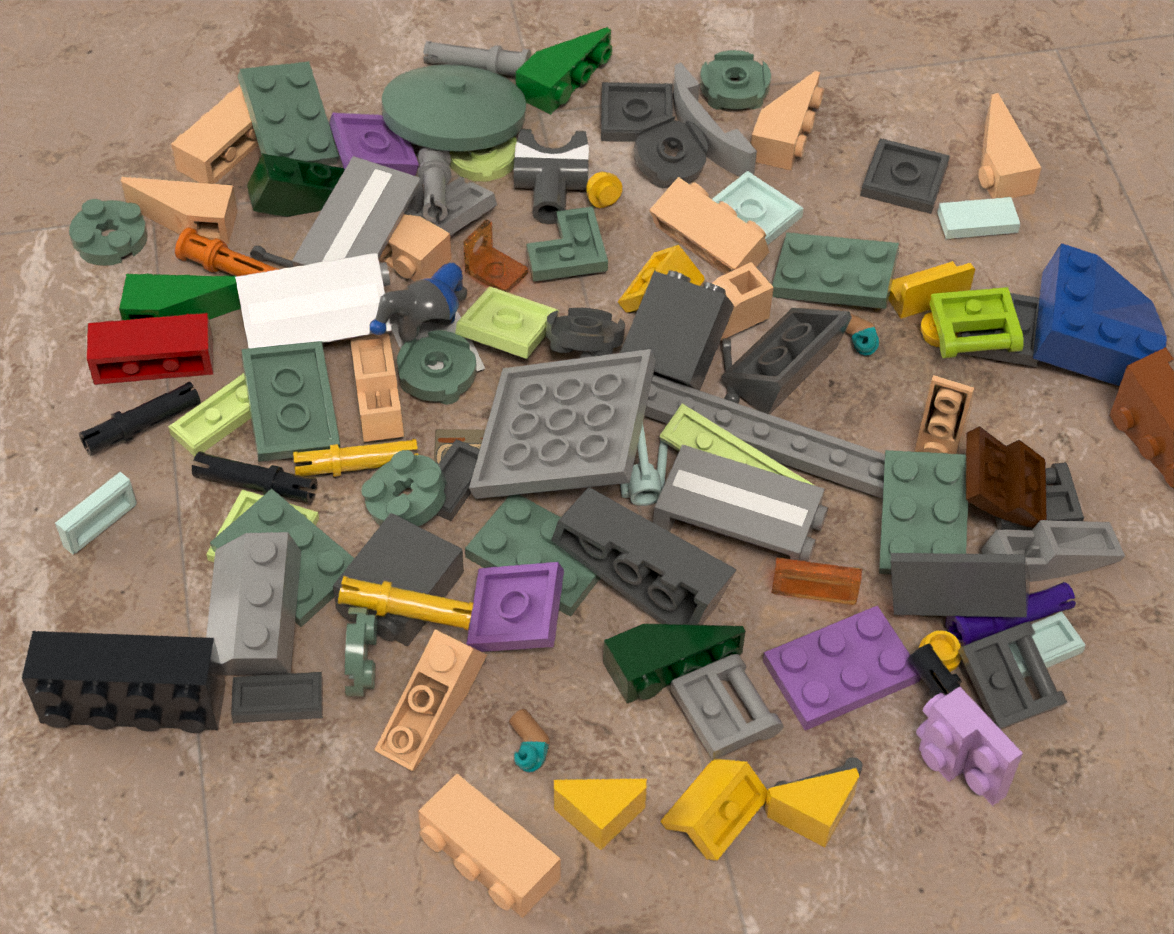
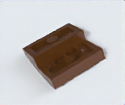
[966,426,1047,528]

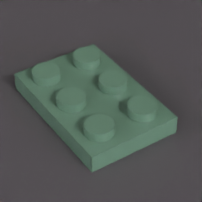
[238,61,340,165]
[772,232,899,309]
[241,341,340,462]
[879,450,968,574]
[210,489,354,627]
[465,494,601,617]

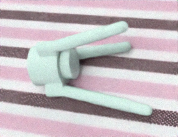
[620,423,668,506]

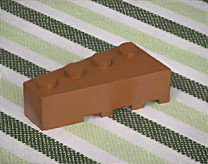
[1109,347,1174,488]

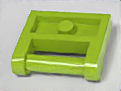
[930,287,1024,358]

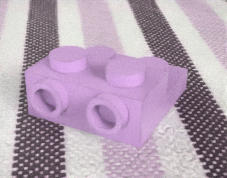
[916,687,1023,806]

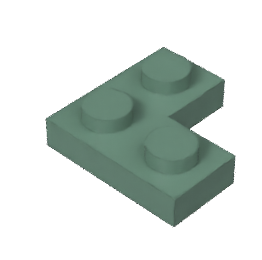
[526,206,608,282]

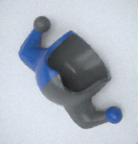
[369,262,467,342]

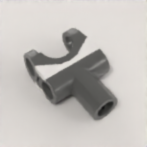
[514,129,589,224]

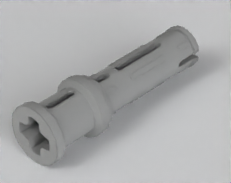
[423,41,532,76]
[418,147,451,223]

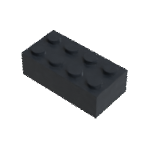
[22,631,226,733]

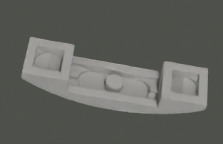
[673,62,757,177]

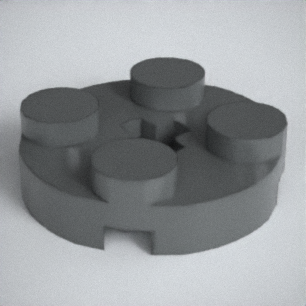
[634,115,708,188]
[546,307,625,356]

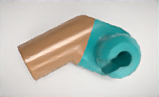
[840,310,879,355]
[509,709,550,772]

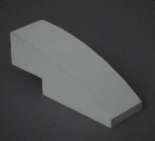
[981,520,1125,582]

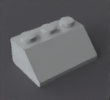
[206,532,301,675]

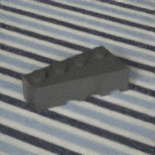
[551,487,737,625]

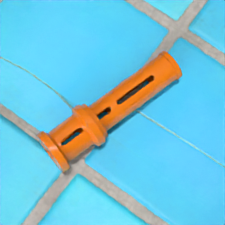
[175,227,279,276]

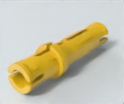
[293,439,418,477]
[338,576,474,631]

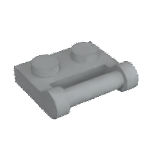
[670,654,784,760]

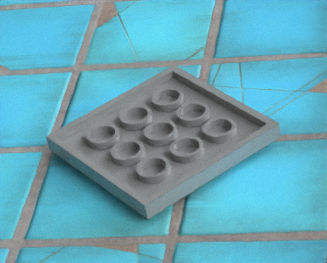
[469,349,656,499]

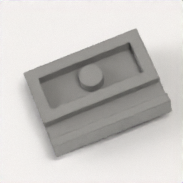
[404,177,497,237]

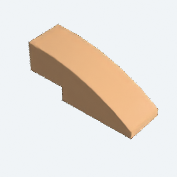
[350,334,404,442]

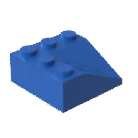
[1033,243,1167,386]

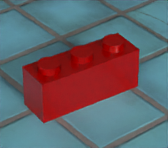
[87,313,214,385]

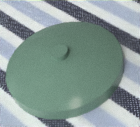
[382,65,526,151]

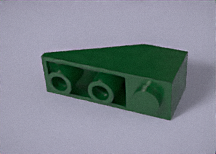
[247,153,345,217]
[603,624,746,704]

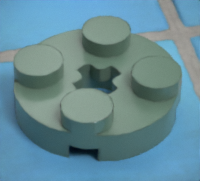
[700,50,771,110]
[69,199,148,266]
[397,330,477,405]
[361,450,447,526]
[345,607,377,697]

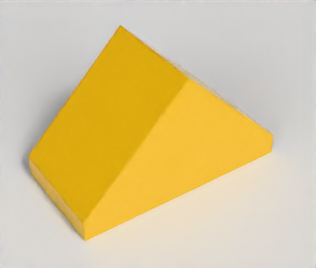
[765,768,859,847]
[554,778,647,850]

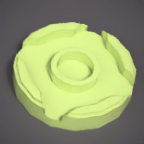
[450,136,517,181]

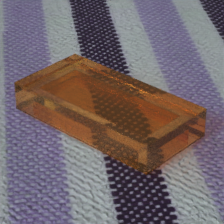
[771,557,862,605]

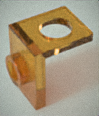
[463,219,528,293]

